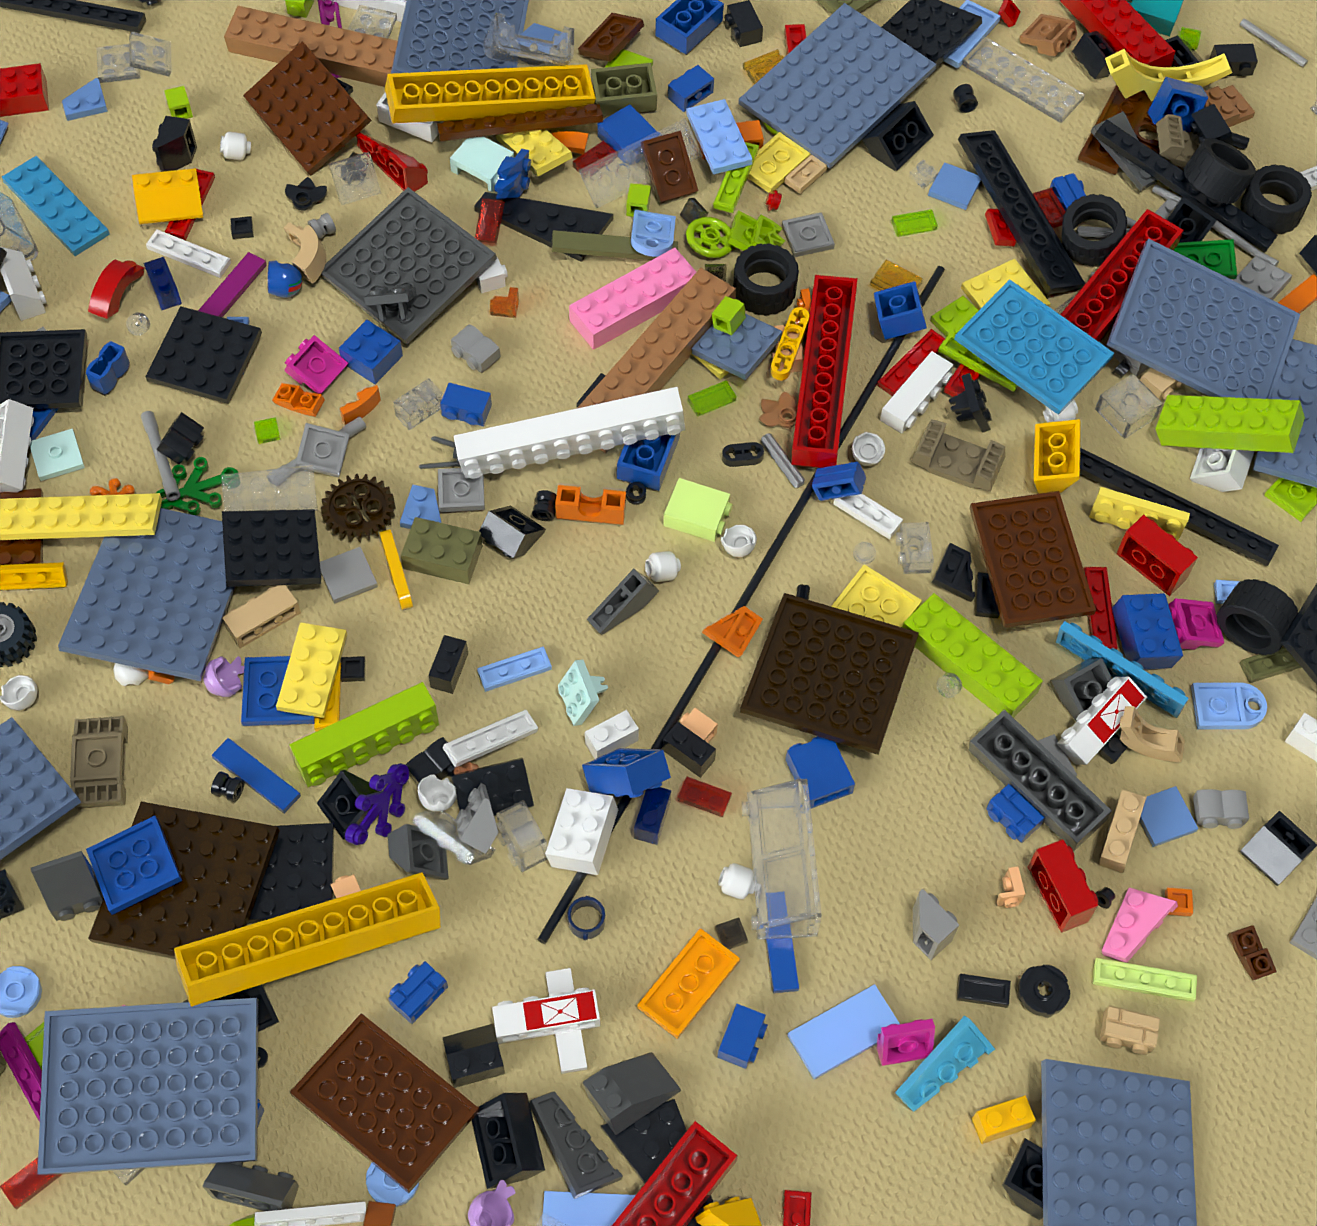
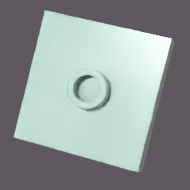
[30,428,85,481]

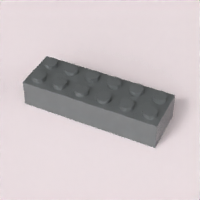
[968,710,1112,851]

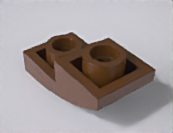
[1228,925,1277,980]

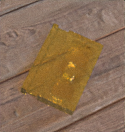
[743,49,784,85]
[870,259,923,291]

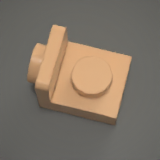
[996,866,1025,908]

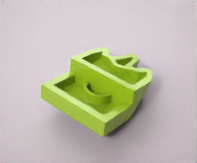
[728,210,786,251]

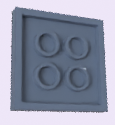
[691,314,783,380]

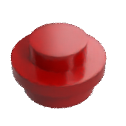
[765,190,782,211]

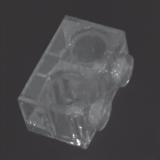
[393,378,443,430]

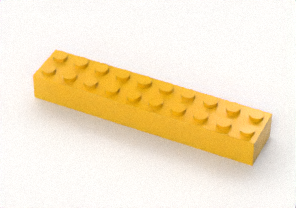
[385,64,596,124]
[174,872,441,1007]

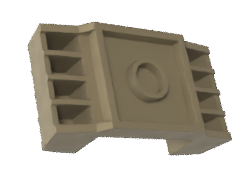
[1156,114,1200,168]
[911,419,1006,492]
[70,716,128,808]

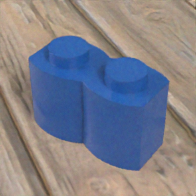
[86,341,130,394]

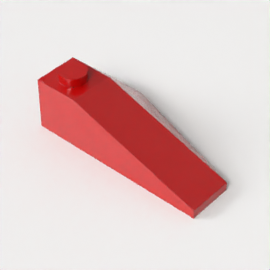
[356,132,428,192]

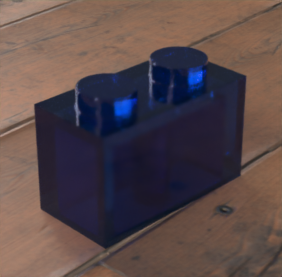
[143,257,182,311]
[634,787,672,845]

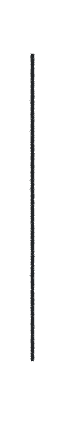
[537,266,945,944]

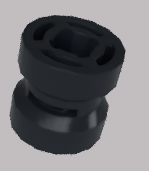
[953,84,978,113]
[532,490,557,521]
[211,771,245,802]

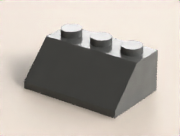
[202,1162,299,1211]

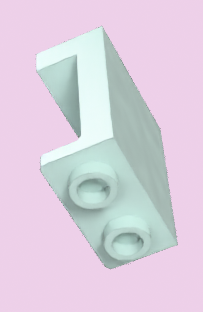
[450,136,514,192]

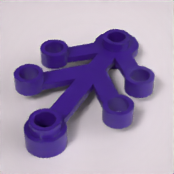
[345,763,409,845]

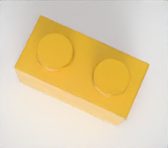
[972,1095,1036,1144]

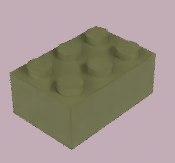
[591,63,657,116]
[401,517,483,584]

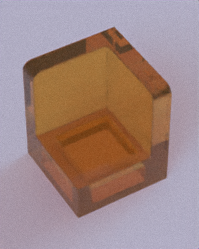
[490,287,519,318]

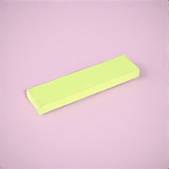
[1092,958,1197,1002]

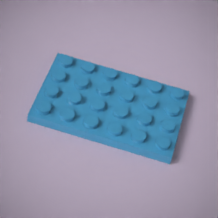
[954,279,1114,415]

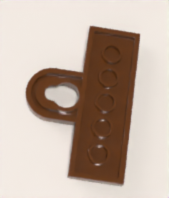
[1078,84,1160,175]

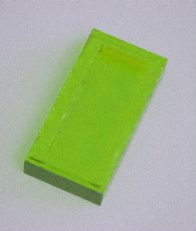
[891,209,938,237]
[687,380,737,417]

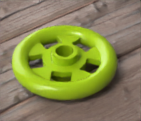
[686,217,734,258]

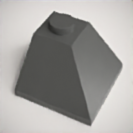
[388,824,449,880]

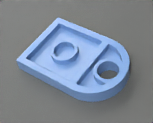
[631,210,676,257]
[1191,683,1267,730]

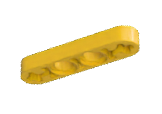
[771,307,810,380]
[379,529,413,610]

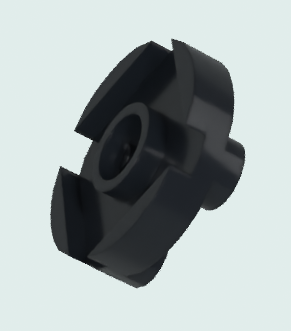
[1018,964,1070,1018]

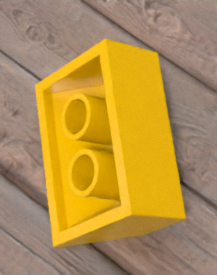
[132,168,203,224]
[1034,419,1081,494]

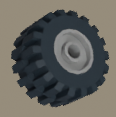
[0,602,37,667]

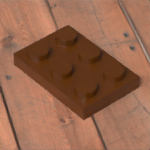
[578,13,645,62]
[641,130,699,203]

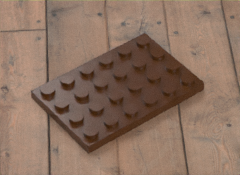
[243,41,372,176]
[970,491,1096,628]
[290,1013,479,1193]

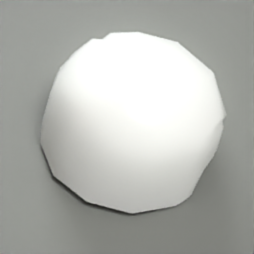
[851,432,886,466]
[721,525,757,557]
[113,663,149,686]
[0,675,37,711]
[418,774,457,811]

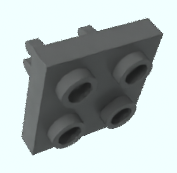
[364,284,417,322]

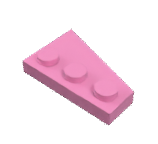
[1102,888,1178,963]

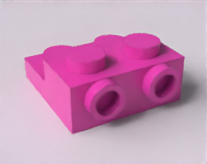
[284,335,348,394]
[1168,598,1225,650]
[877,1019,935,1066]

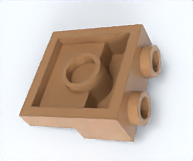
[1020,14,1077,57]
[1203,85,1255,127]

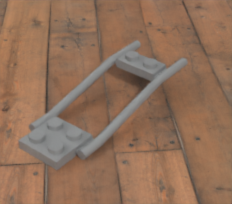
[1126,185,1292,300]

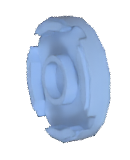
[0,966,42,1018]
[366,1163,419,1207]

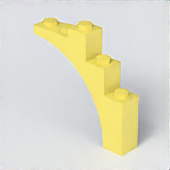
[1105,49,1232,101]

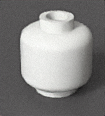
[220,132,251,160]
[1043,399,1078,423]
[645,551,681,582]
[718,863,757,899]

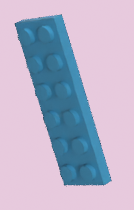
[2,156,110,256]
[1056,621,1189,718]

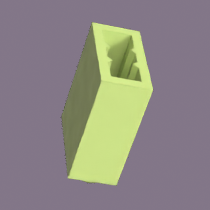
[663,478,733,542]

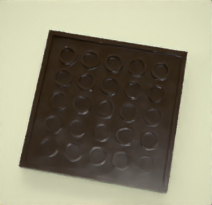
[740,593,919,755]
[88,801,280,959]

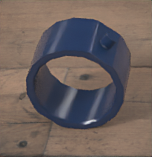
[568,896,605,940]

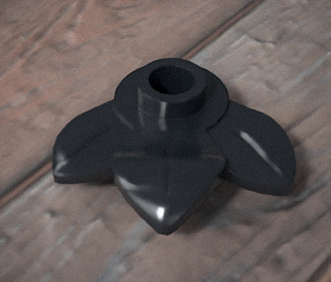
[285,177,327,211]

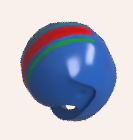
[268,260,302,298]

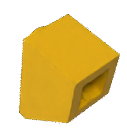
[695,1196,762,1226]

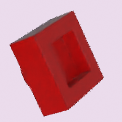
[998,0,1021,27]

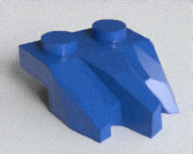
[494,148,531,200]

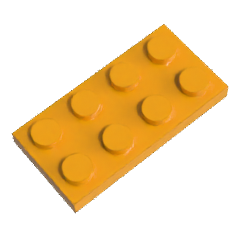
[637,928,740,1039]

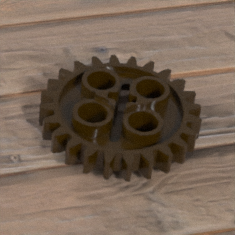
[321,474,396,542]

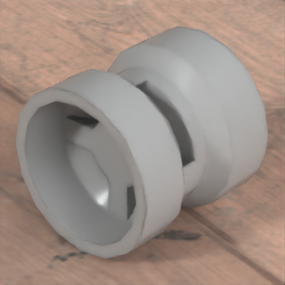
[308,213,336,239]

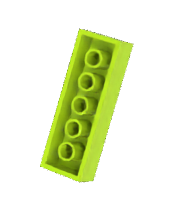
[1155,395,1305,453]
[902,593,1043,718]
[289,682,439,787]

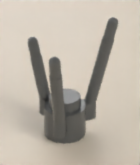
[419,436,461,469]

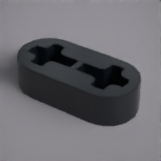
[722,442,764,467]

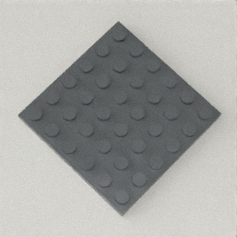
[320,187,497,345]

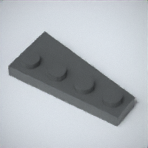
[1090,111,1157,191]
[529,1091,623,1199]

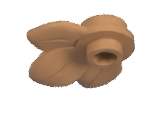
[759,391,797,428]

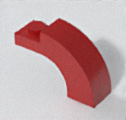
[88,259,145,319]

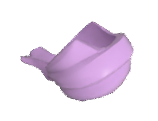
[203,656,244,697]
[468,1180,515,1226]

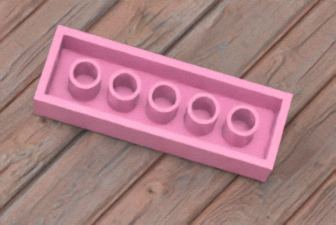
[569,248,696,350]

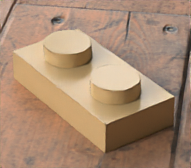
[784,154,827,194]

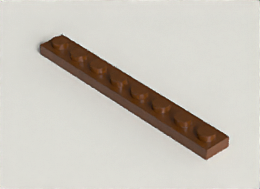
[437,104,603,141]

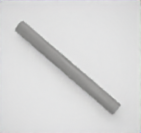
[1240,18,1308,67]

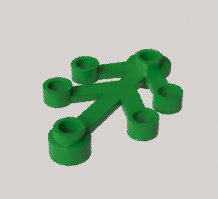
[156,457,240,516]

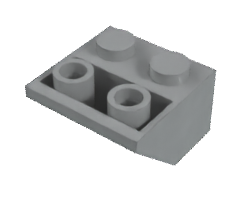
[455,783,498,854]
[913,889,959,960]

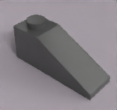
[587,568,659,635]

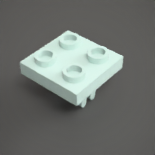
[558,659,608,726]

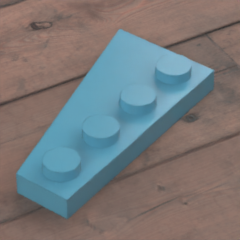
[895,1015,995,1112]

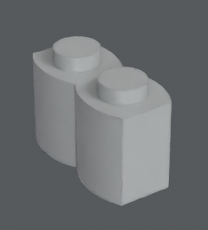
[451,324,501,373]
[1193,789,1249,829]

